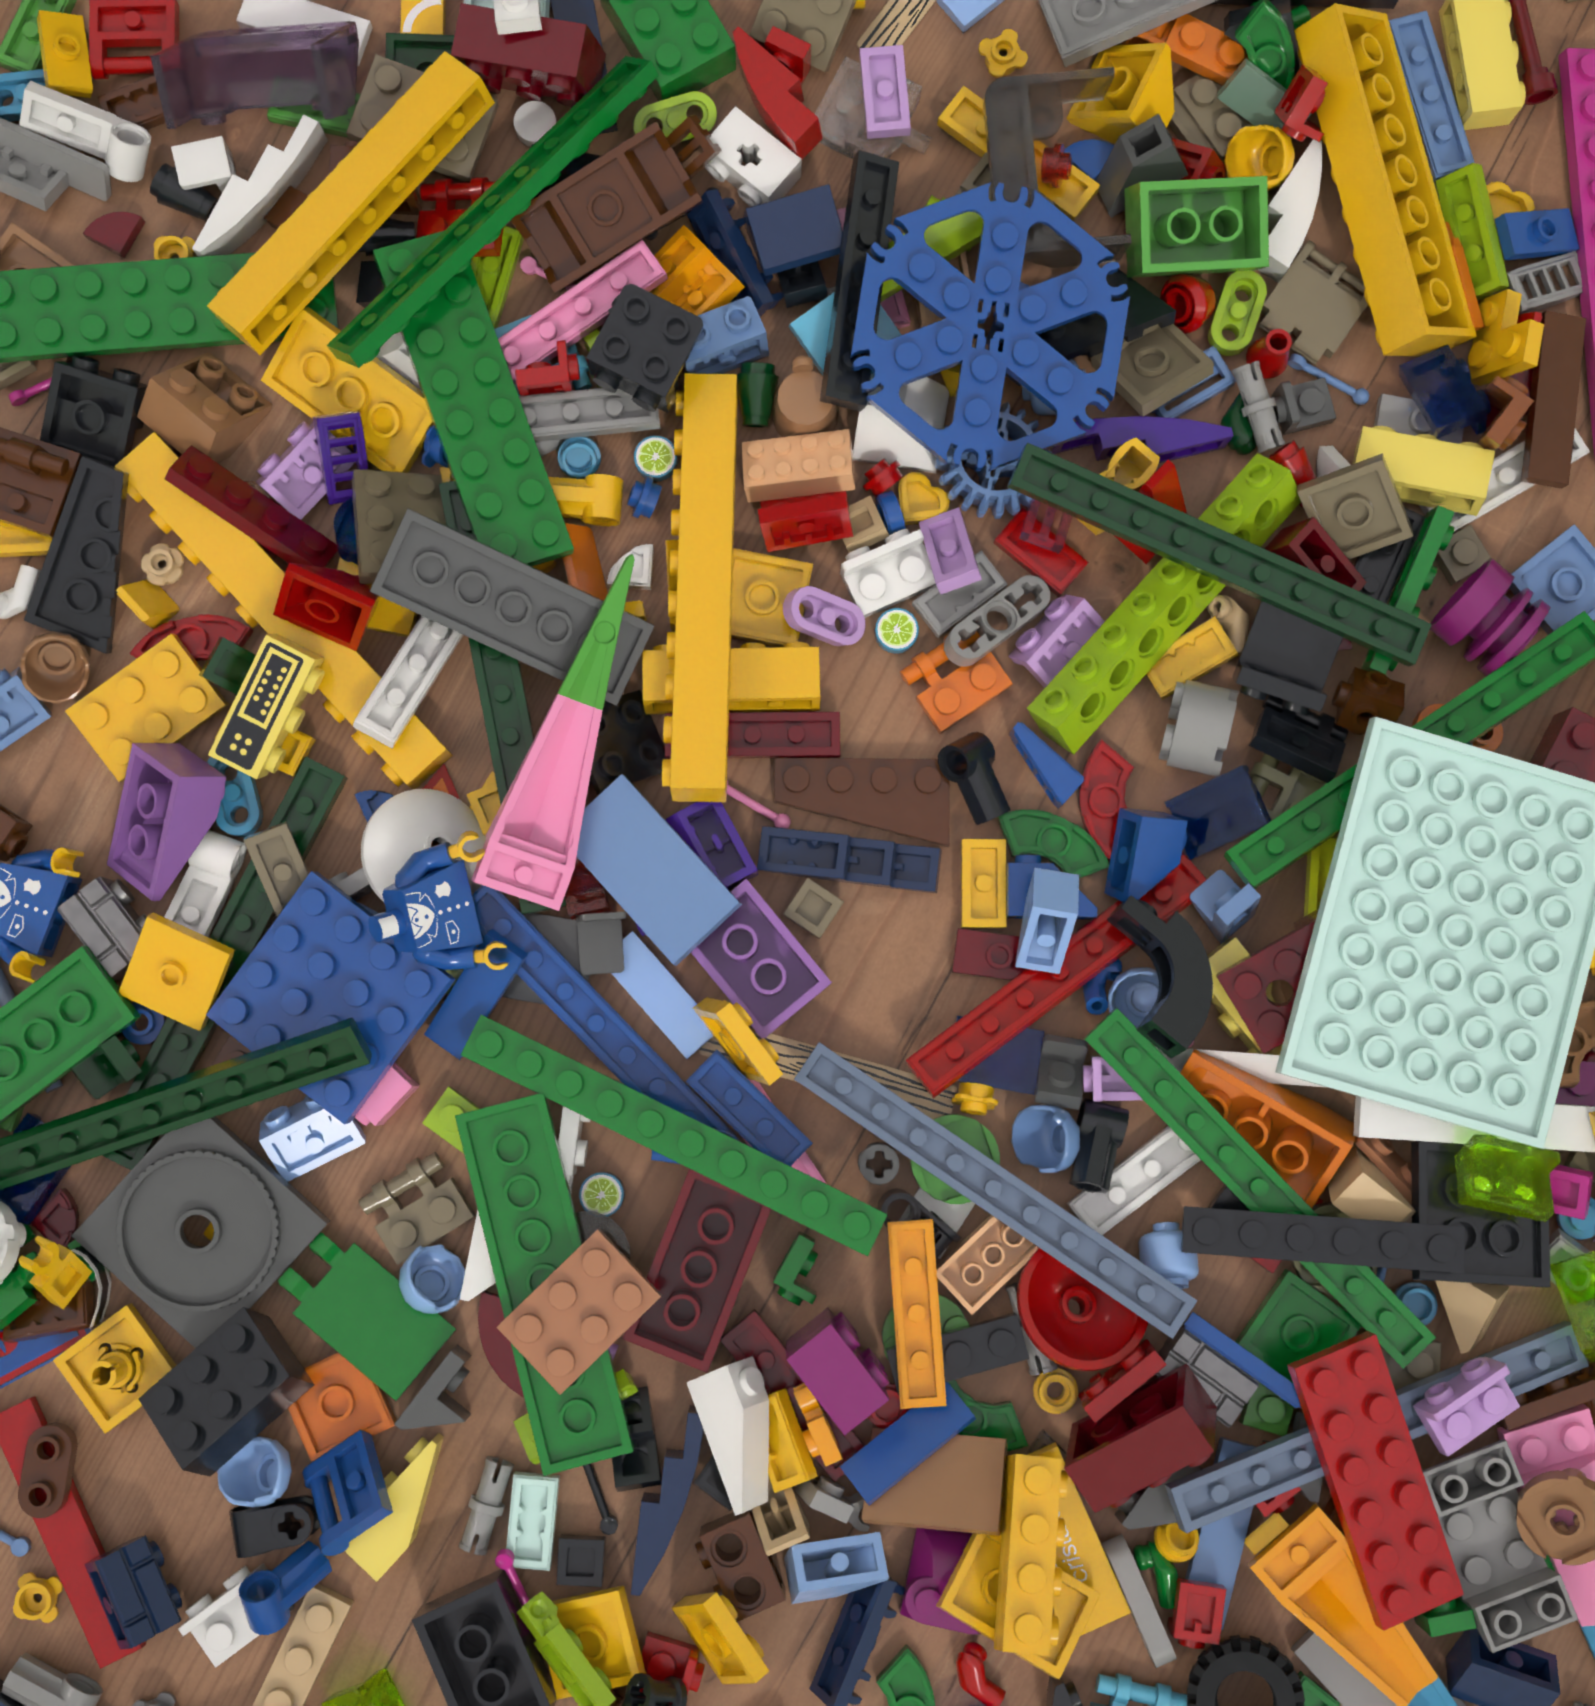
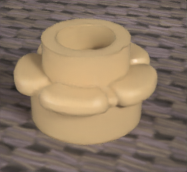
[141,543,184,586]

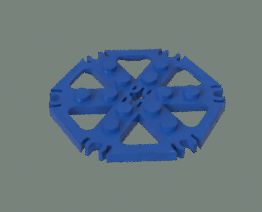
[850,182,1130,472]

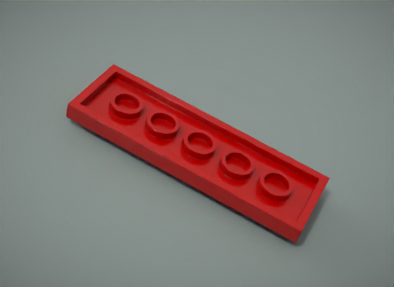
[1287,1331,1464,1631]

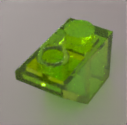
[1550,1251,1595,1363]

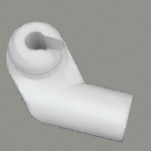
[0,565,41,619]

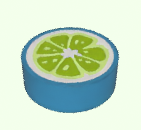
[634,435,678,482]
[875,608,919,654]
[579,1172,625,1218]

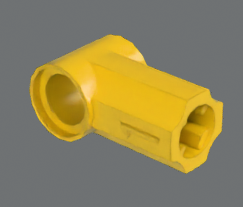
[548,474,624,527]

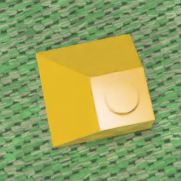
[1066,43,1175,144]

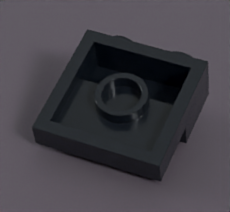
[40,355,148,468]

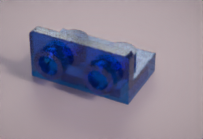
[1399,345,1491,439]

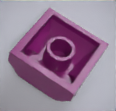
[899,1528,981,1634]

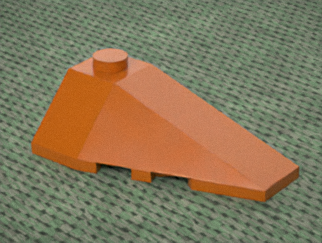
[1180,1049,1356,1208]

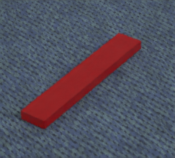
[0,1396,146,1669]

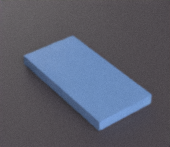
[577,774,742,966]

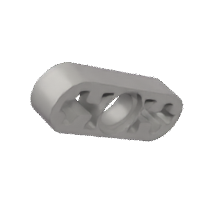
[944,575,1050,667]
[1101,1534,1177,1668]

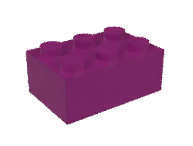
[786,1308,890,1436]

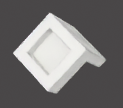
[171,136,237,193]

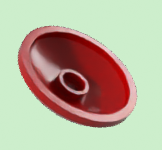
[1017,1243,1148,1371]

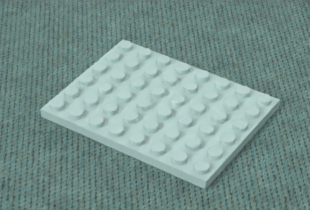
[1275,717,1595,1149]

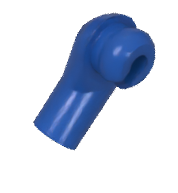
[1083,959,1122,1015]

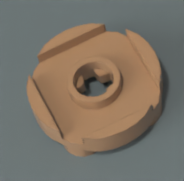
[1517,1468,1595,1566]

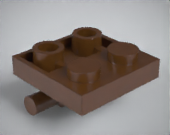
[0,427,83,538]

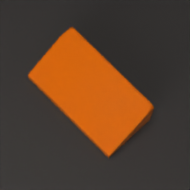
[562,523,608,601]

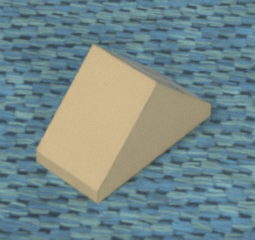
[1327,1145,1416,1222]
[1435,1281,1510,1354]
[751,1476,810,1556]

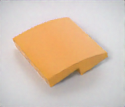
[650,225,745,316]

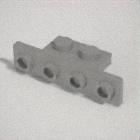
[0,118,112,211]

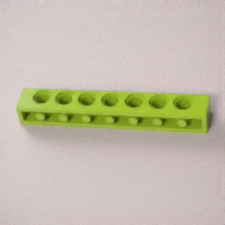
[1027,453,1301,755]

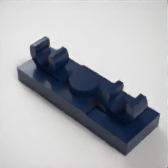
[687,189,783,318]
[809,1575,905,1706]

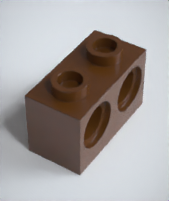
[695,1510,786,1622]

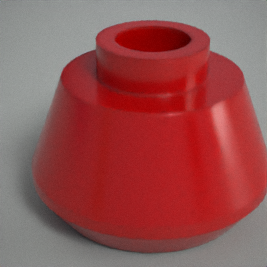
[1160,274,1216,334]

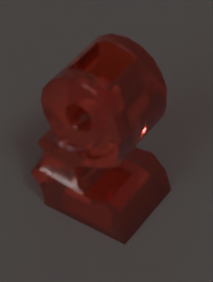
[565,857,611,920]

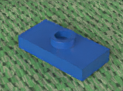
[1494,208,1580,260]

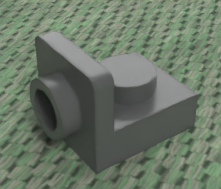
[1272,377,1336,435]
[1035,1034,1088,1110]

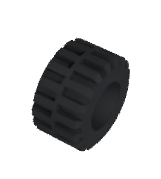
[1187,1635,1305,1706]

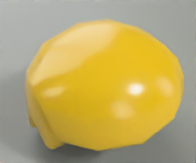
[1224,124,1295,191]

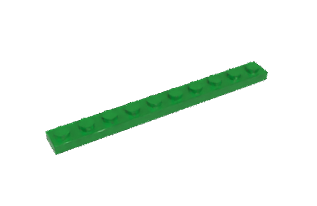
[327,56,659,368]
[1224,611,1595,889]
[1084,1007,1436,1369]
[461,1015,888,1257]

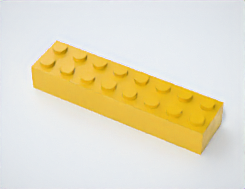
[1294,3,1477,357]

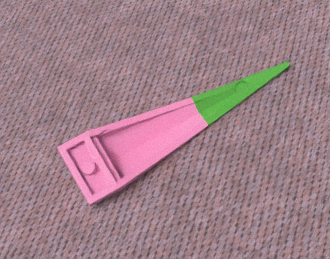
[471,554,635,911]

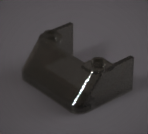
[983,67,1132,268]

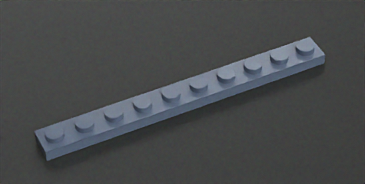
[794,1042,1198,1339]
[1165,1321,1589,1533]

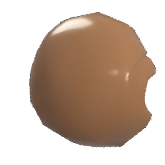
[20,631,90,704]

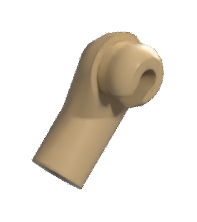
[1207,595,1250,656]

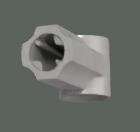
[1,1653,103,1706]

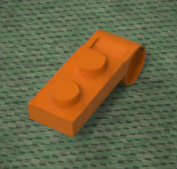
[1122,14,1249,86]

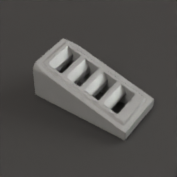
[1500,251,1583,314]

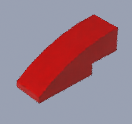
[732,26,823,159]

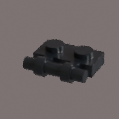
[1249,694,1349,783]

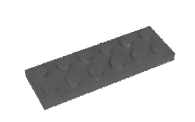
[370,508,655,706]

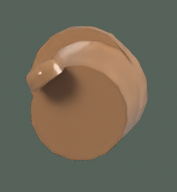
[772,356,838,437]

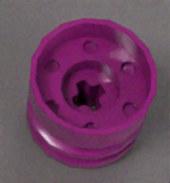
[1430,558,1551,676]

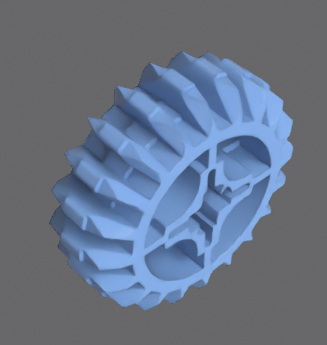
[935,402,1052,519]

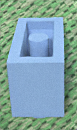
[1015,868,1079,974]
[784,1532,889,1604]

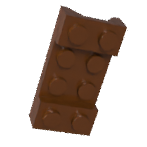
[511,122,703,293]

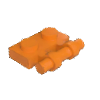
[899,631,1013,734]

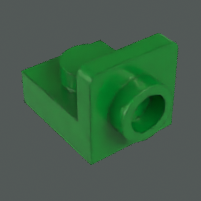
[773,1231,818,1306]

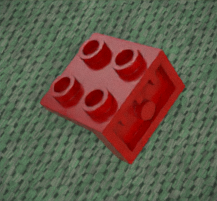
[758,491,854,552]

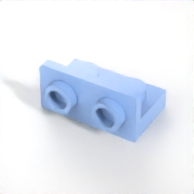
[259,1095,366,1182]

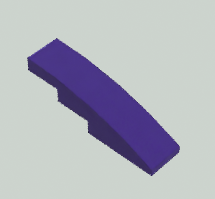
[1049,416,1234,464]

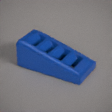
[1009,722,1085,809]

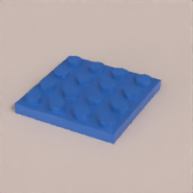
[206,871,456,1125]

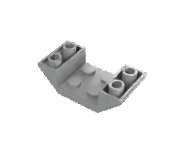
[1422,1439,1578,1653]

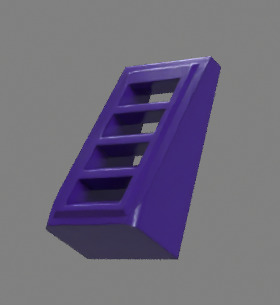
[313,411,368,505]

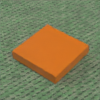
[288,1352,397,1463]

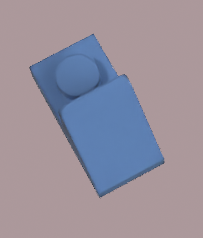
[1190,869,1261,944]

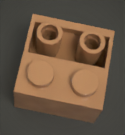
[137,352,273,463]

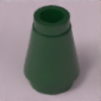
[737,362,779,428]

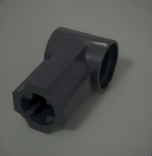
[938,732,1011,825]
[1069,1098,1129,1194]

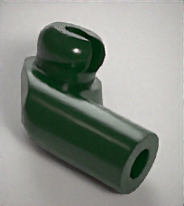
[1221,392,1257,455]

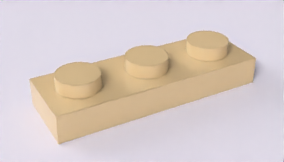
[252,1583,354,1706]

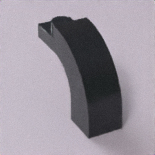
[1107,895,1213,1058]

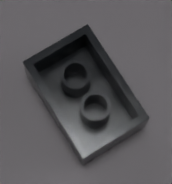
[139,1307,315,1477]
[412,1569,557,1706]

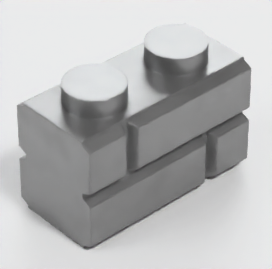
[57,877,147,981]
[1155,1327,1259,1428]

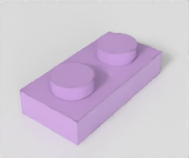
[859,45,911,139]
[919,507,982,594]

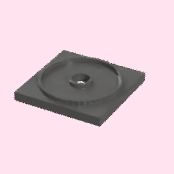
[71,1116,331,1348]

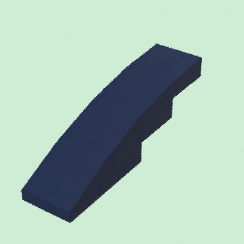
[757,826,942,893]
[631,1405,704,1596]

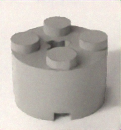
[1159,680,1239,777]

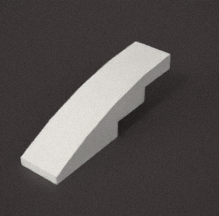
[192,114,328,257]

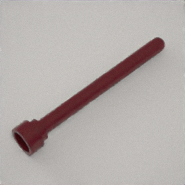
[1508,0,1558,105]

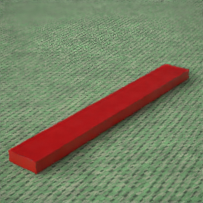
[906,852,1207,1099]

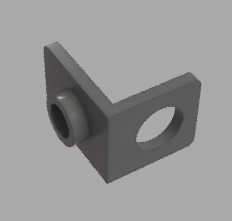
[576,912,626,975]

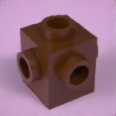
[1332,667,1405,735]

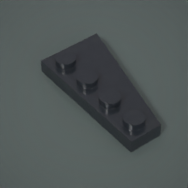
[998,269,1176,386]
[24,456,129,654]

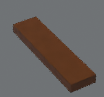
[1521,311,1586,489]

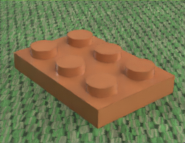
[497,1228,662,1395]

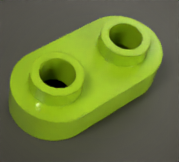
[633,91,717,142]
[1208,270,1267,356]

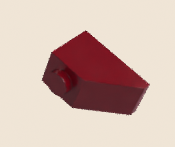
[1264,517,1367,591]

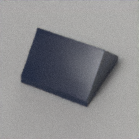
[743,184,843,276]

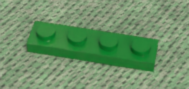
[1361,505,1455,675]

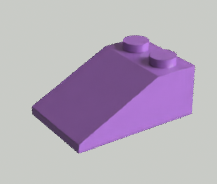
[107,743,226,901]

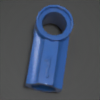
[239,1541,332,1635]

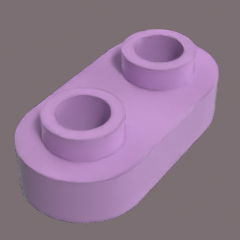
[783,586,865,646]

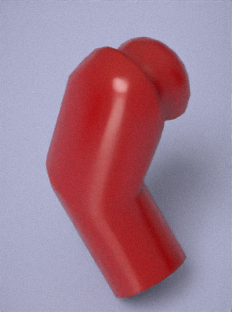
[956,1642,1006,1706]

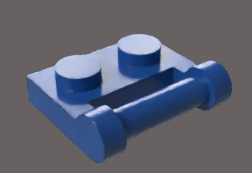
[302,1429,393,1556]

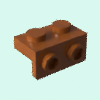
[1476,376,1534,451]

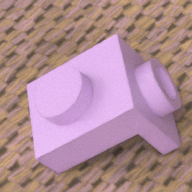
[1083,1056,1143,1102]

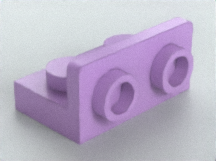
[256,421,355,520]
[1009,594,1105,688]
[1413,1357,1520,1457]

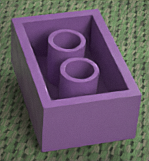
[691,879,832,1039]

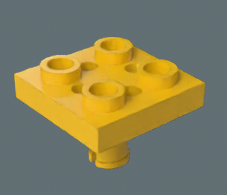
[53,1303,176,1434]

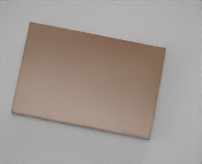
[862,1428,1008,1536]

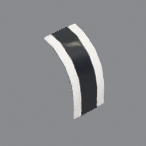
[71,1245,112,1328]

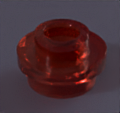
[1041,143,1072,189]

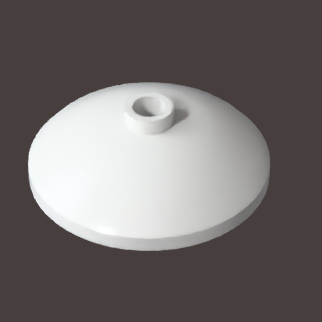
[361,789,487,902]

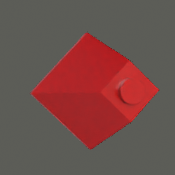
[273,563,381,651]

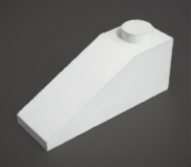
[686,1356,769,1516]

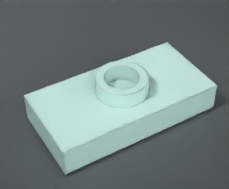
[506,1471,560,1571]

